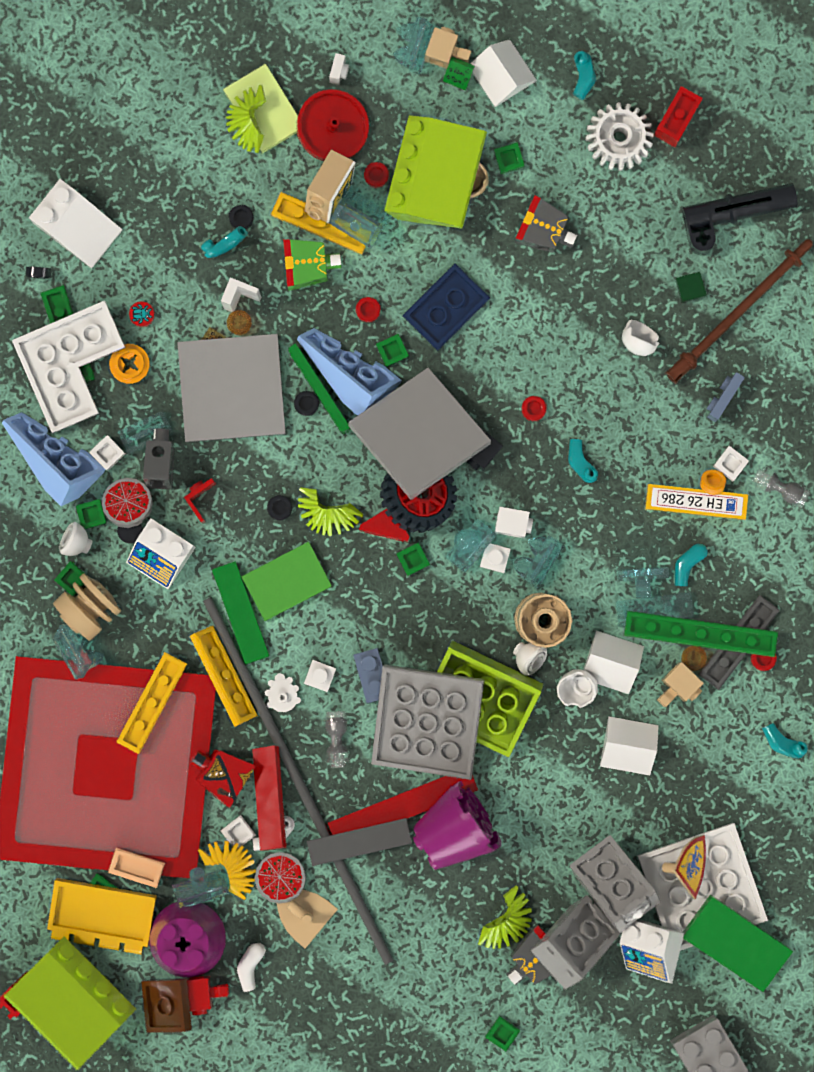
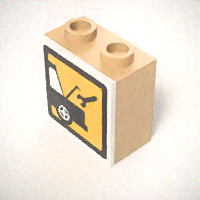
[305,150,356,224]

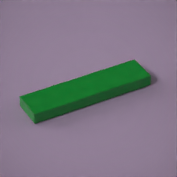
[40,285,95,383]
[288,343,351,435]
[212,561,269,665]

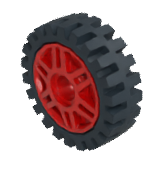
[380,473,457,533]

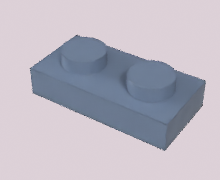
[707,372,745,422]
[353,648,383,703]

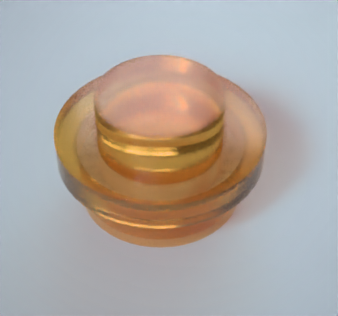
[227,310,252,335]
[681,646,707,671]

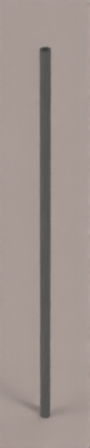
[203,597,394,965]

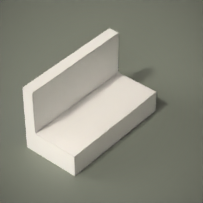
[221,278,261,313]

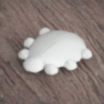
[265,673,301,712]

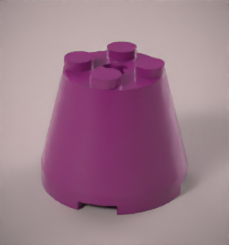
[413,781,501,870]
[149,900,226,978]

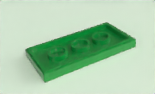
[683,894,793,992]

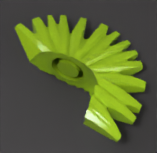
[226,85,266,153]
[298,487,364,536]
[478,885,532,949]

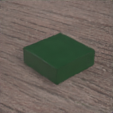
[675,272,707,303]

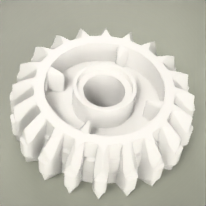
[586,103,654,171]

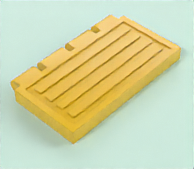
[47,878,157,955]

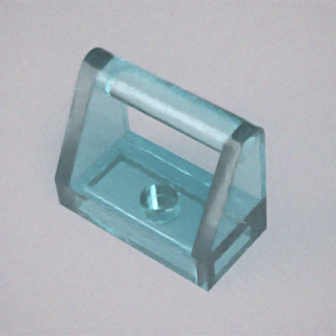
[329,189,393,249]

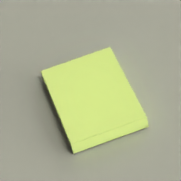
[223,64,298,154]

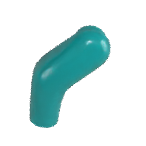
[573,51,596,100]
[201,226,248,258]
[568,439,598,483]
[675,544,708,586]
[762,723,808,759]

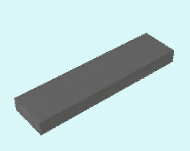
[698,595,780,690]
[307,818,412,866]

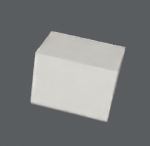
[471,39,537,107]
[583,631,644,694]
[600,717,658,775]

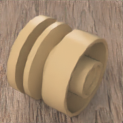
[53,573,121,641]
[514,592,572,648]

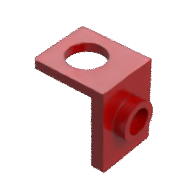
[184,478,216,524]

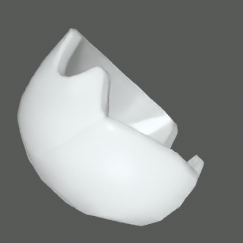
[622,320,659,356]
[556,669,598,708]

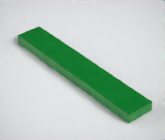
[623,611,778,657]

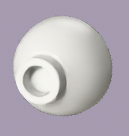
[59,522,92,556]
[513,642,547,676]

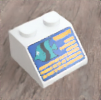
[126,518,196,590]
[620,919,684,983]

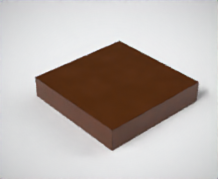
[141,978,192,1033]

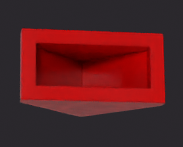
[359,509,409,543]

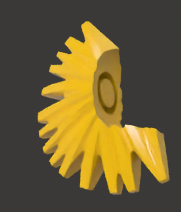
[198,841,256,900]

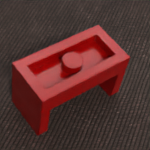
[654,86,703,147]

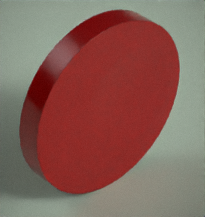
[296,90,369,161]

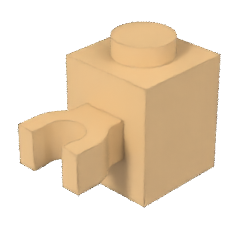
[425,27,471,69]
[657,662,703,707]

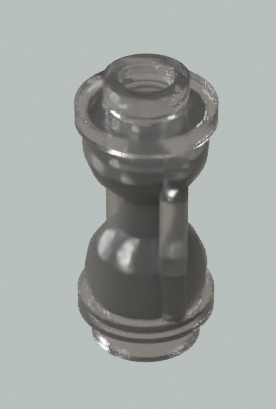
[752,466,810,508]
[323,711,350,768]

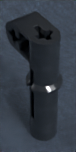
[682,183,798,255]

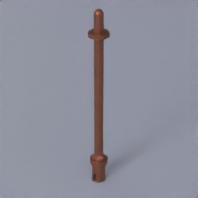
[665,239,813,384]

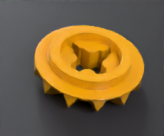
[109,344,150,384]

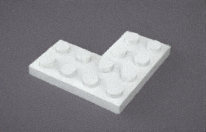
[12,301,126,433]

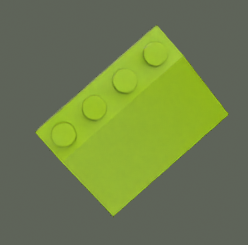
[384,115,487,228]
[437,640,543,757]
[4,936,136,1070]

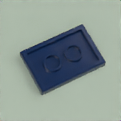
[402,263,490,351]

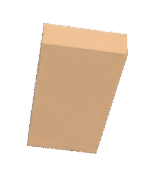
[108,848,165,888]

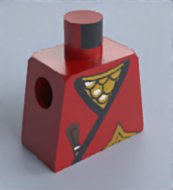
[190,749,256,808]

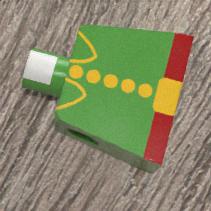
[283,239,341,291]

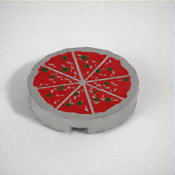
[102,478,153,528]
[255,852,306,904]

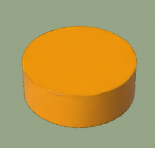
[700,470,726,495]

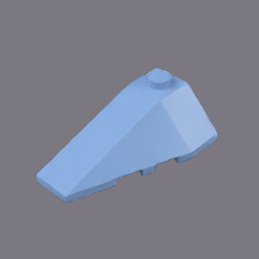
[297,328,401,415]
[2,412,105,506]

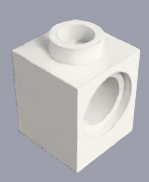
[494,507,533,538]

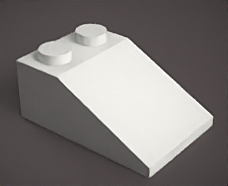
[29,179,122,269]

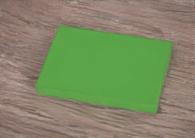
[241,542,332,621]

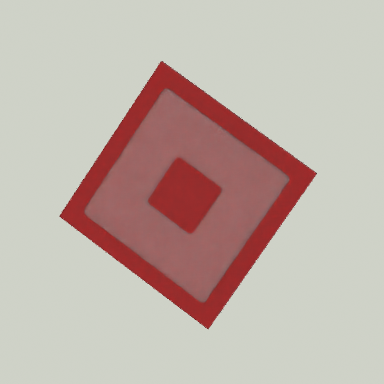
[0,656,216,879]

